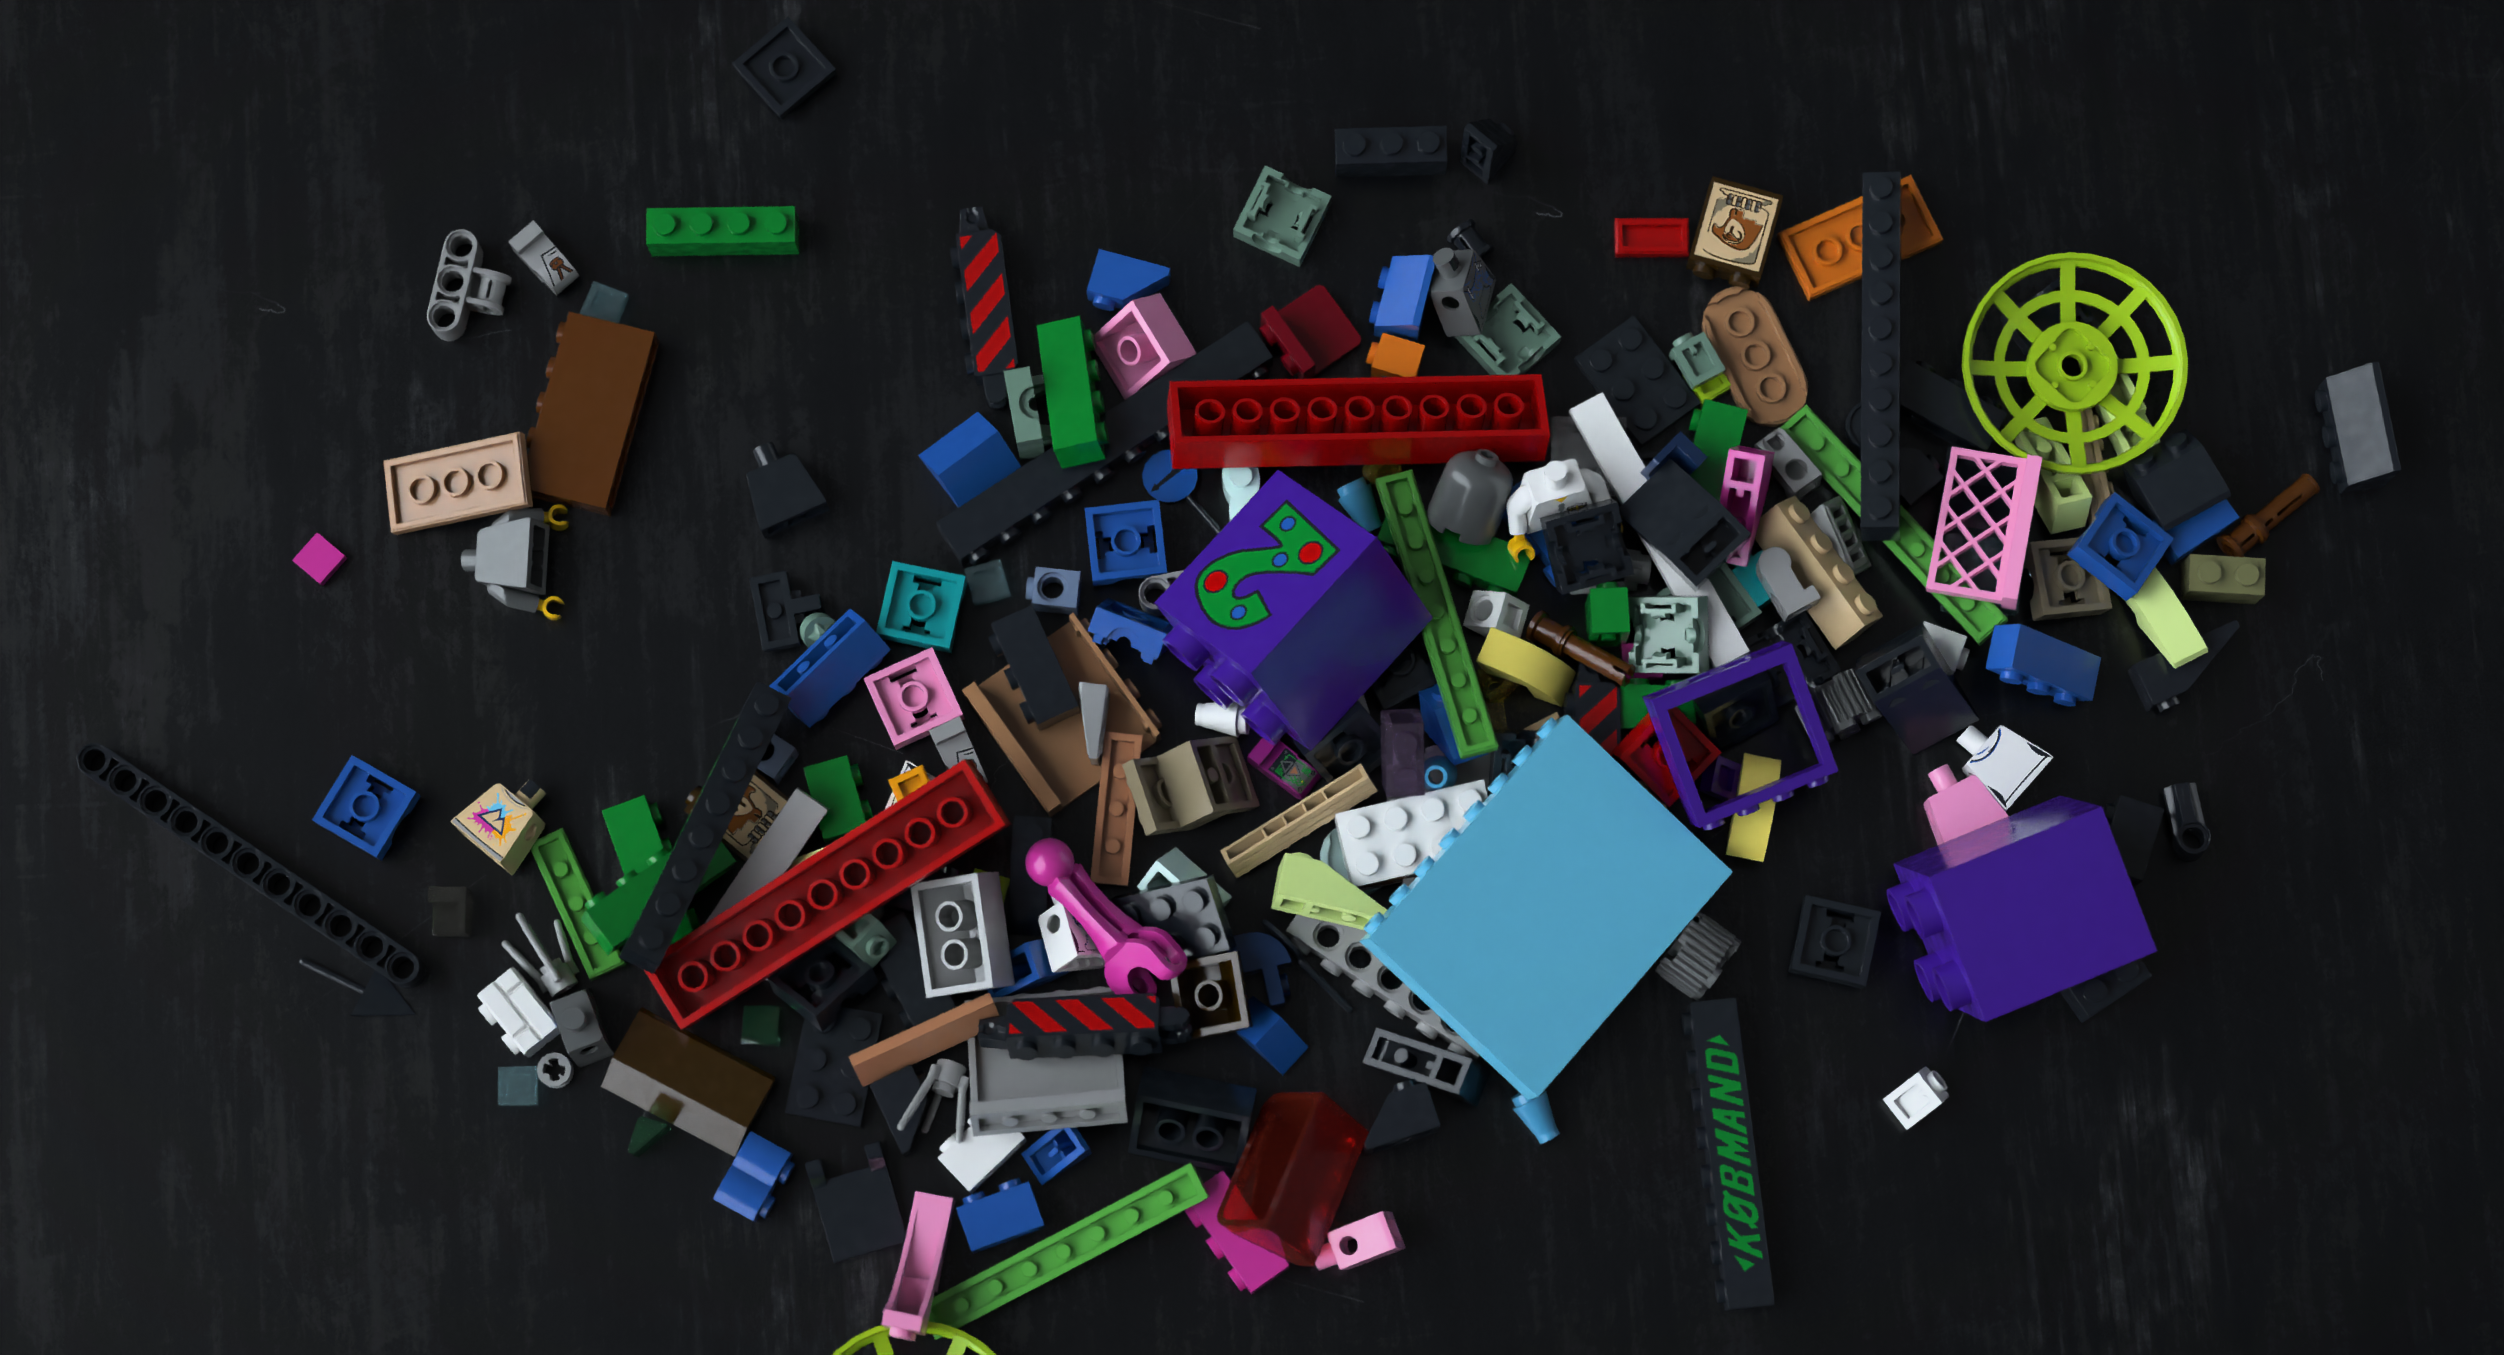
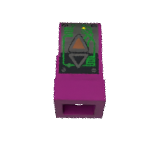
[1247,738,1322,800]

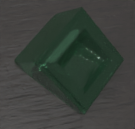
[741,1006,783,1047]
[627,1116,672,1158]

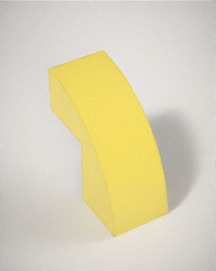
[1476,627,1576,707]
[1726,753,1781,862]

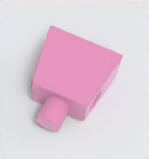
[1924,764,2009,845]
[1311,1211,1405,1271]

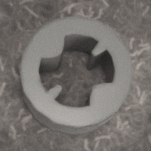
[537,1052,574,1089]

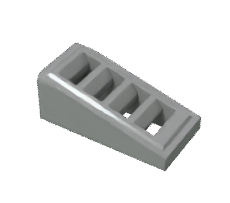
[1810,495,1872,576]
[1078,682,1111,766]

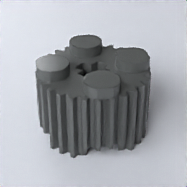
[1794,668,1882,743]
[1655,912,1741,1001]

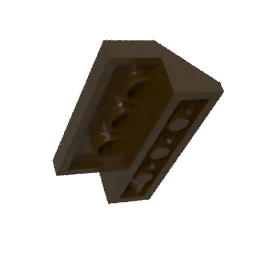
[601,1008,776,1157]

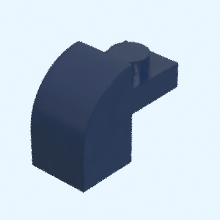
[1226,932,1292,1010]

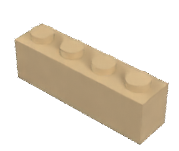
[1755,495,1883,650]

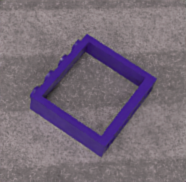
[1643,641,1839,830]

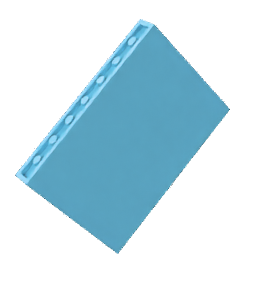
[1360,714,1733,1100]

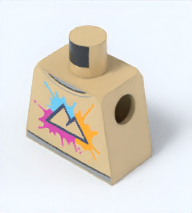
[451,779,546,875]

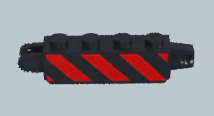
[950,207,1019,411]
[1564,662,1621,765]
[978,993,1194,1060]

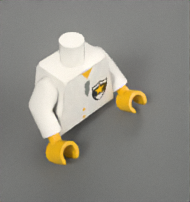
[1506,459,1623,563]

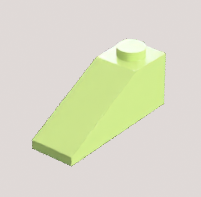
[2014,417,2093,534]
[1271,852,1387,930]

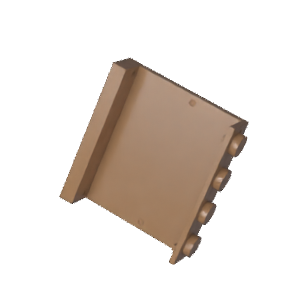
[962,613,1162,817]

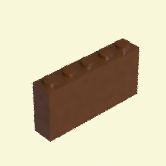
[526,311,660,517]

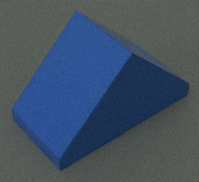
[1236,996,1309,1075]
[1021,1127,1092,1185]

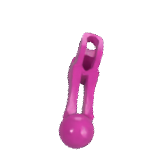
[1025,838,1187,995]

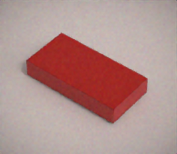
[1614,218,1690,257]

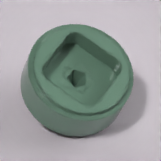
[799,612,835,648]

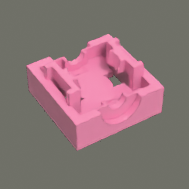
[863,647,965,750]

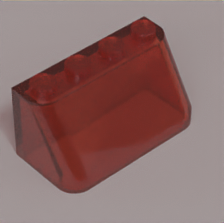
[1217,1092,1369,1266]

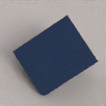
[1640,431,1707,480]

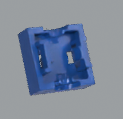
[2067,492,2174,601]
[1085,500,1167,586]
[1088,598,1174,665]
[312,755,421,861]

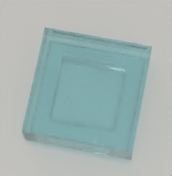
[580,281,630,323]
[964,559,1011,607]
[498,1066,538,1106]

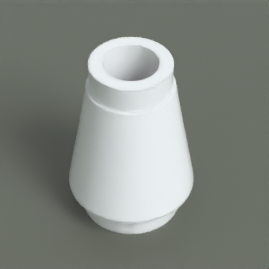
[1195,701,1250,737]

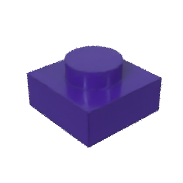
[1699,755,1741,801]

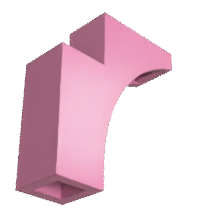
[881,1191,956,1341]

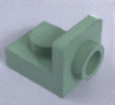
[1668,331,1726,390]
[835,914,896,968]

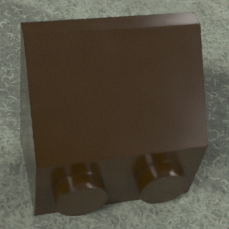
[1170,951,1253,1040]

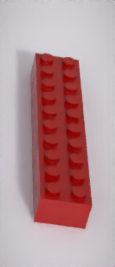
[1167,374,1550,469]
[644,759,1011,1030]

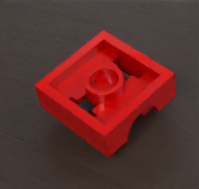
[1611,707,1722,807]

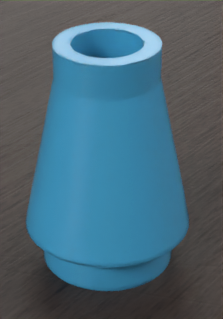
[1337,477,1383,532]
[1420,756,1457,791]
[1511,1091,1560,1144]

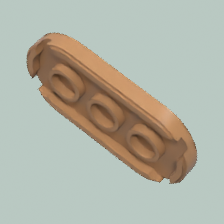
[1702,287,1808,427]

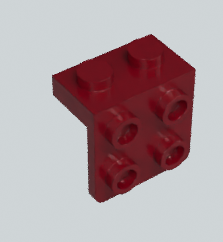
[1259,285,1361,379]

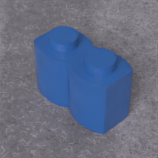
[713,1131,795,1222]

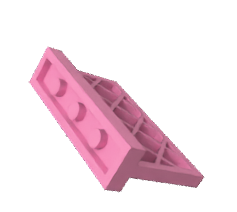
[1926,446,2043,610]

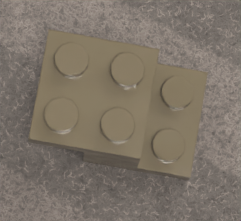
[1122,736,1260,836]

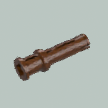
[2217,473,2320,557]
[1525,610,1636,687]

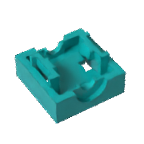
[876,561,967,653]

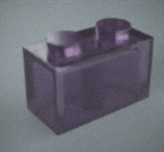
[1381,709,1425,797]

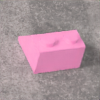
[1094,293,1197,400]

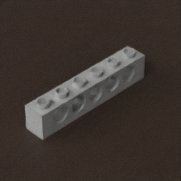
[1286,915,1480,1061]

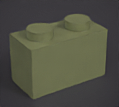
[2180,554,2266,605]

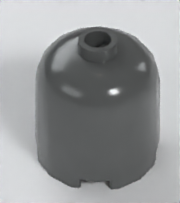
[1426,449,1513,545]

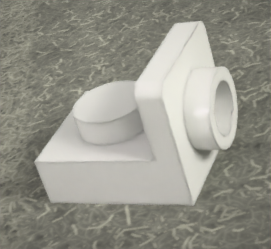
[1883,1066,1949,1130]

